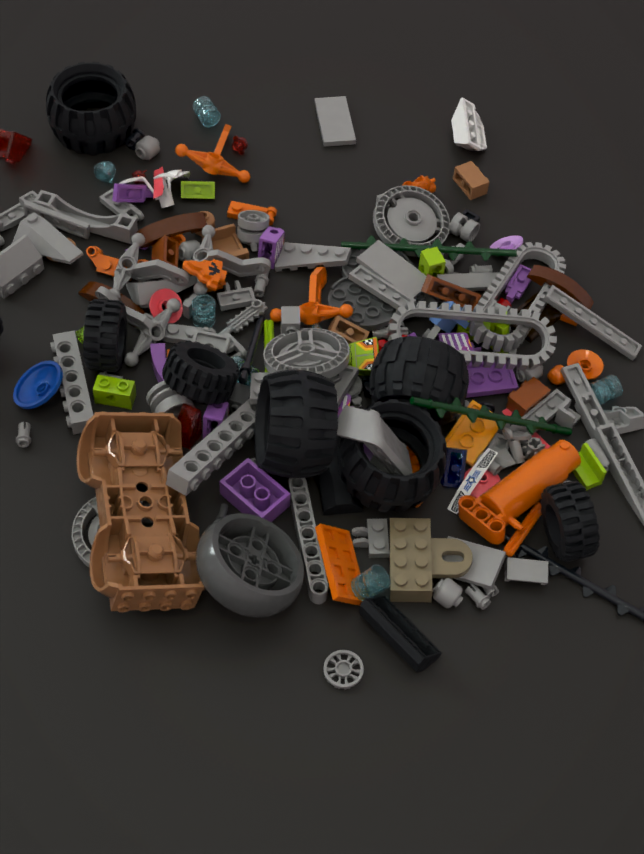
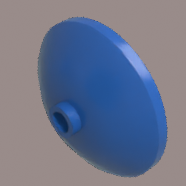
[13,360,63,409]

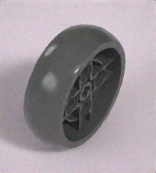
[196,513,304,618]

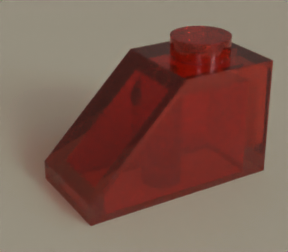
[177,403,202,450]

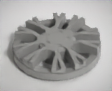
[323,650,364,690]

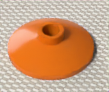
[567,349,604,380]

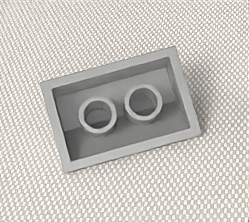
[0,234,44,299]

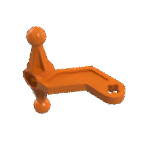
[175,124,251,183]
[270,267,353,325]

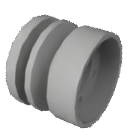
[146,381,196,427]

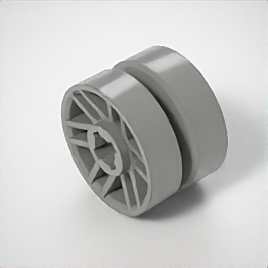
[237,210,270,243]

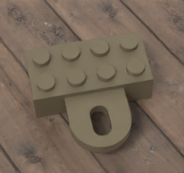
[389,518,473,603]

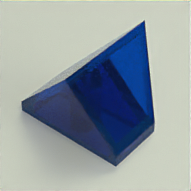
[440,447,467,488]

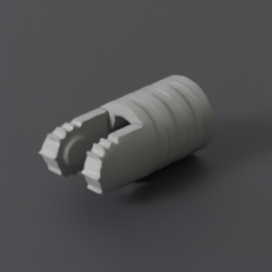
[581,438,610,473]

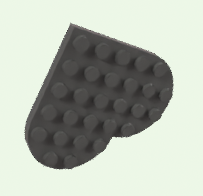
[327,249,443,331]

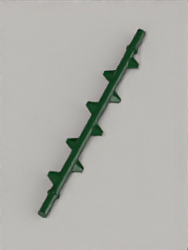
[341,236,517,261]
[410,397,572,436]

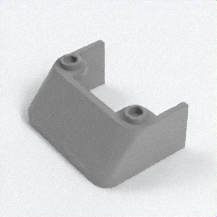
[337,405,413,475]

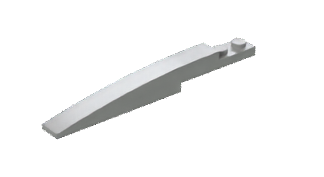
[561,363,644,526]

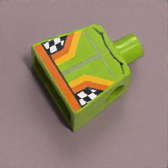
[348,337,379,376]

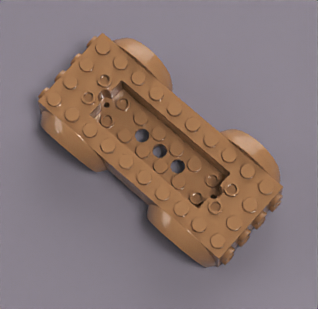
[76,411,206,613]

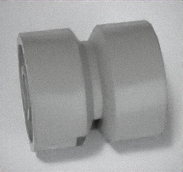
[448,212,480,242]

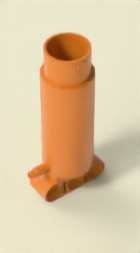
[458,440,581,544]

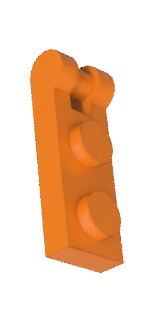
[227,201,277,226]

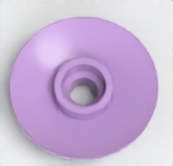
[490,235,523,250]

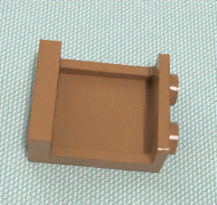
[202,224,249,260]

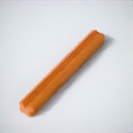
[503,502,542,557]

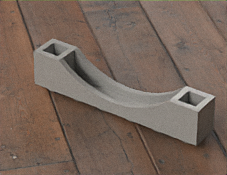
[33,190,138,244]

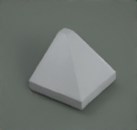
[488,433,513,451]
[494,448,515,470]

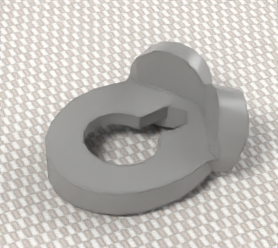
[502,423,532,440]

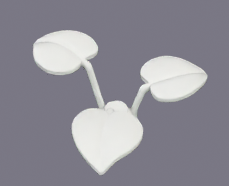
[119,169,190,208]

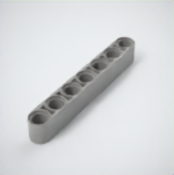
[288,478,328,604]

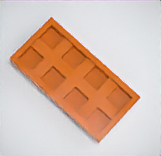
[315,523,367,606]

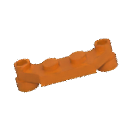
[86,246,148,281]

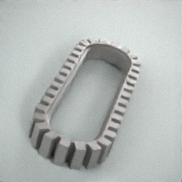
[468,242,566,352]
[387,301,557,370]

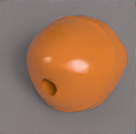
[547,364,565,385]

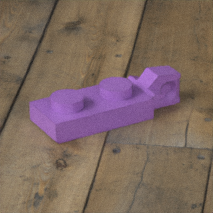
[112,183,153,202]
[505,264,532,304]

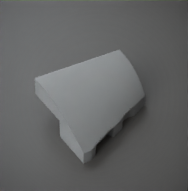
[603,406,644,434]

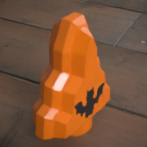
[182,259,227,291]

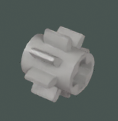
[522,437,545,459]

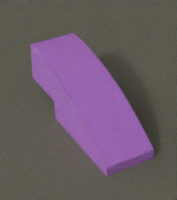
[150,343,167,383]

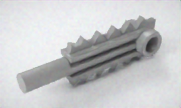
[218,299,268,335]

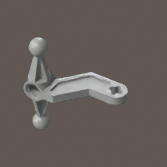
[193,225,271,296]
[109,233,190,300]
[95,286,181,367]

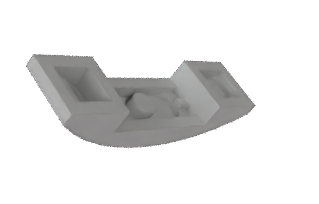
[0,190,38,231]

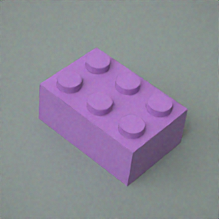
[219,458,291,522]

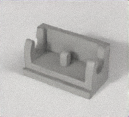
[504,557,549,585]

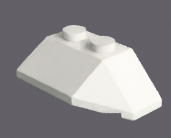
[451,97,487,151]

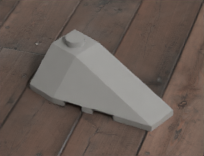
[12,212,84,264]
[126,276,198,308]

